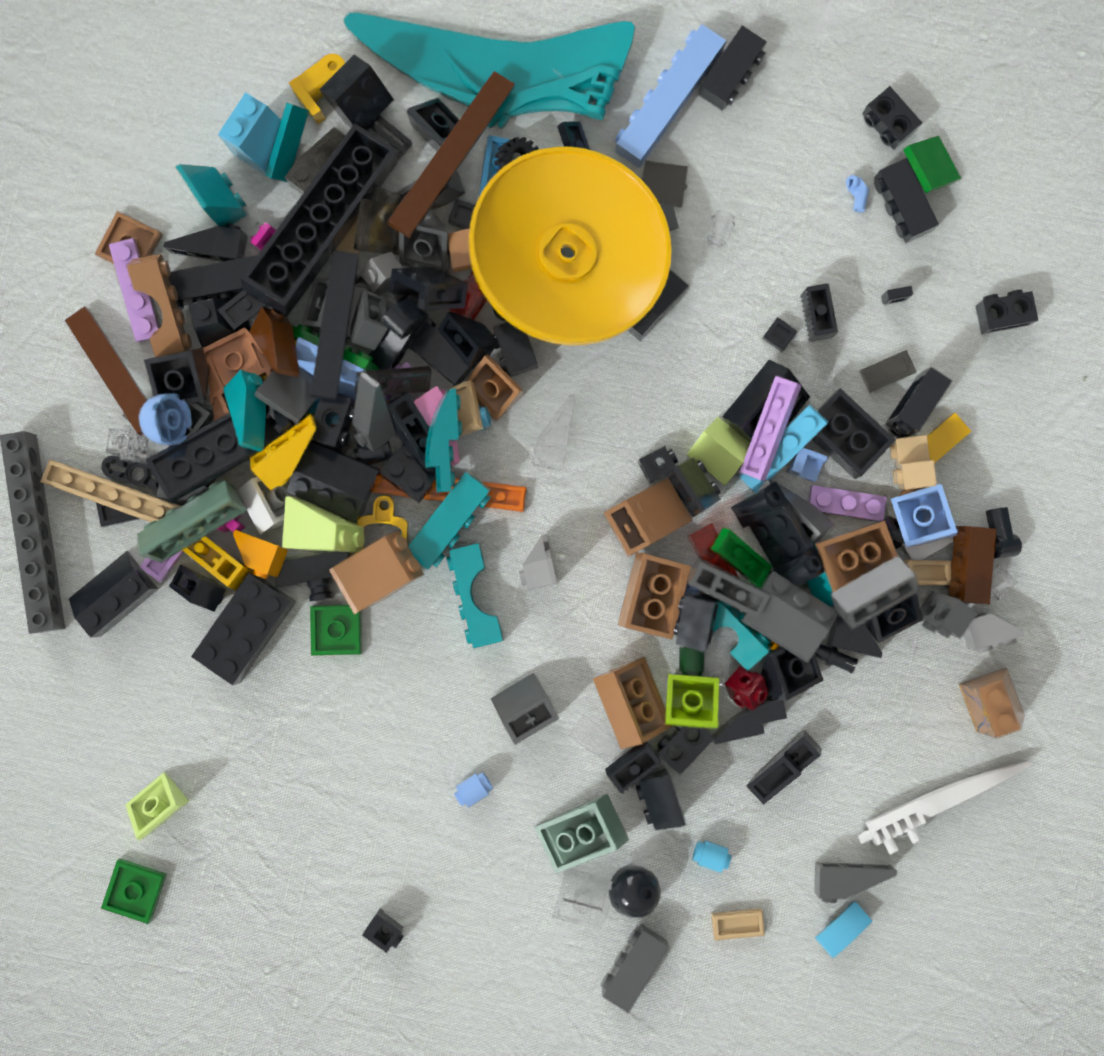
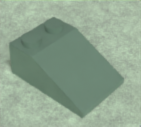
[534,793,629,874]

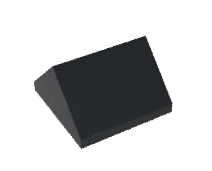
[407,98,459,151]

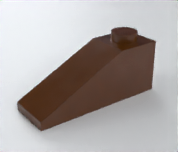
[249,307,299,377]

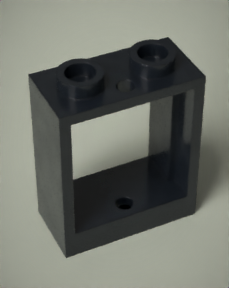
[885,367,952,438]

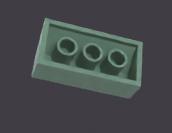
[137,480,247,563]

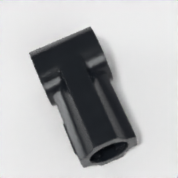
[986,507,1022,558]

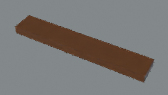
[65,306,147,436]

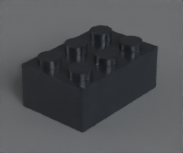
[812,388,896,479]

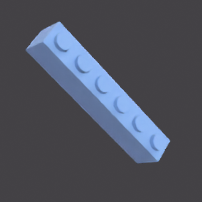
[615,24,726,168]

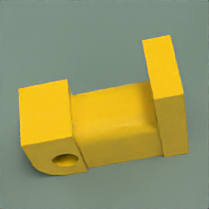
[289,54,346,125]

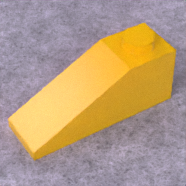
[250,414,316,490]
[182,536,253,591]

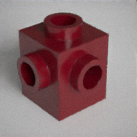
[724,666,769,711]

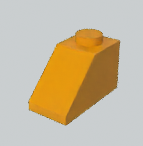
[233,530,288,579]

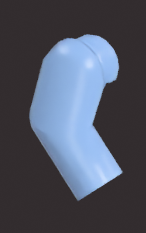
[846,175,869,212]

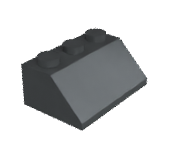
[742,571,838,662]

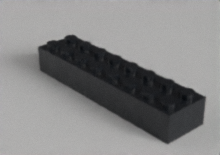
[241,123,397,317]

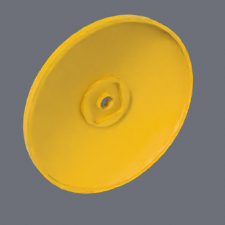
[468,147,672,345]

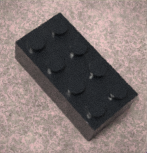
[191,573,296,686]

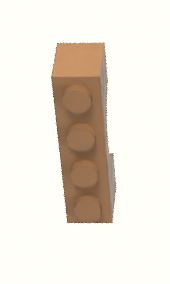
[126,254,192,357]

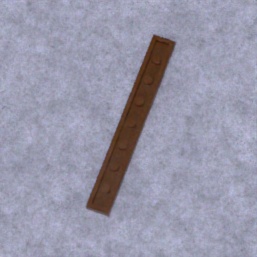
[388,71,515,238]

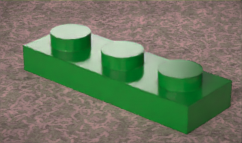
[711,527,772,587]

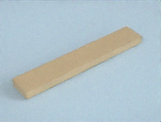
[40,459,181,522]

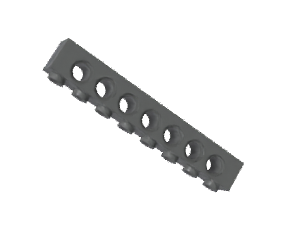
[0,431,65,634]

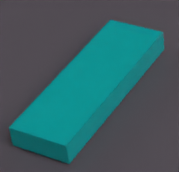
[265,102,309,183]

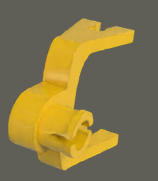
[355,495,409,554]

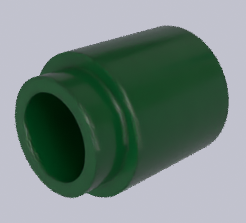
[679,646,704,677]

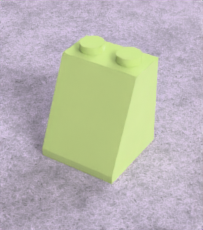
[282,497,365,552]

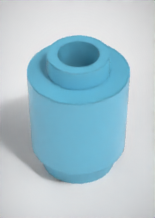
[692,840,732,873]

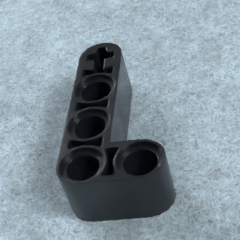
[369,298,429,384]

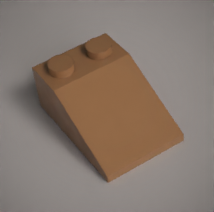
[816,521,898,592]

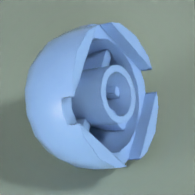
[139,394,192,445]

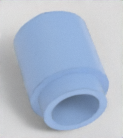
[454,772,493,808]

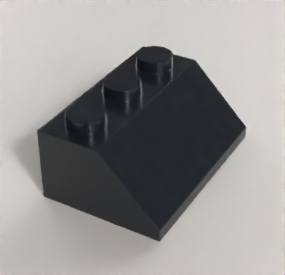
[722,359,810,442]
[286,440,380,522]
[69,551,159,638]

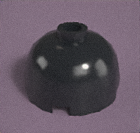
[609,865,661,918]

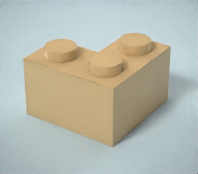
[889,435,936,489]

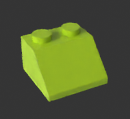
[665,674,719,728]

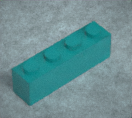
[408,471,491,570]

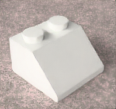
[237,473,298,535]

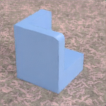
[787,448,828,482]

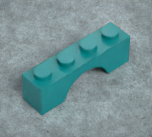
[446,543,504,649]

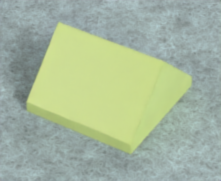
[687,417,751,486]
[126,772,190,841]

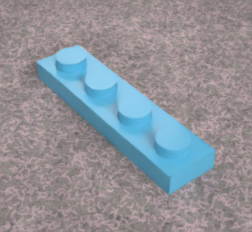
[738,404,828,493]

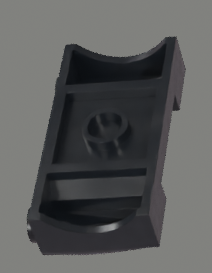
[731,481,825,586]

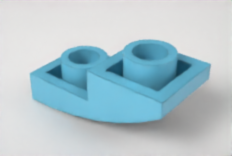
[815,901,872,958]

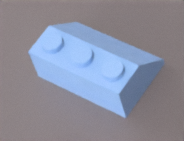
[296,337,372,401]

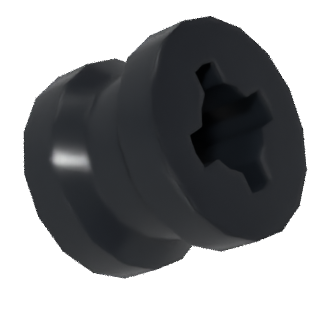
[306,578,335,602]

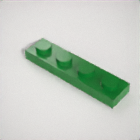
[292,324,379,377]

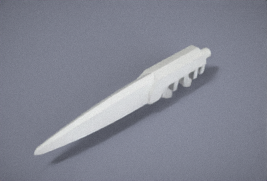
[857,761,1034,855]

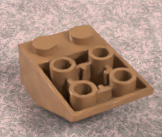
[603,478,693,557]

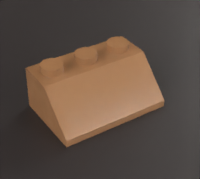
[618,553,691,640]
[593,657,673,749]

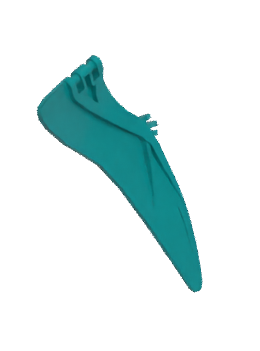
[343,12,635,129]

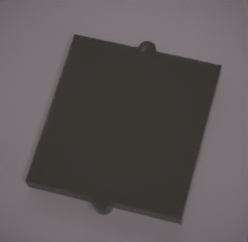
[641,160,688,207]

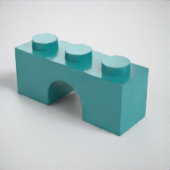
[713,600,773,671]

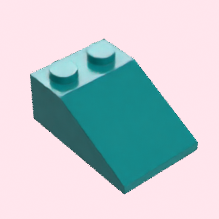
[175,164,247,227]

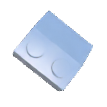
[891,484,957,548]

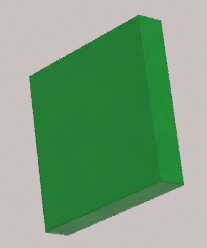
[903,136,962,193]
[310,605,362,656]
[101,858,167,924]

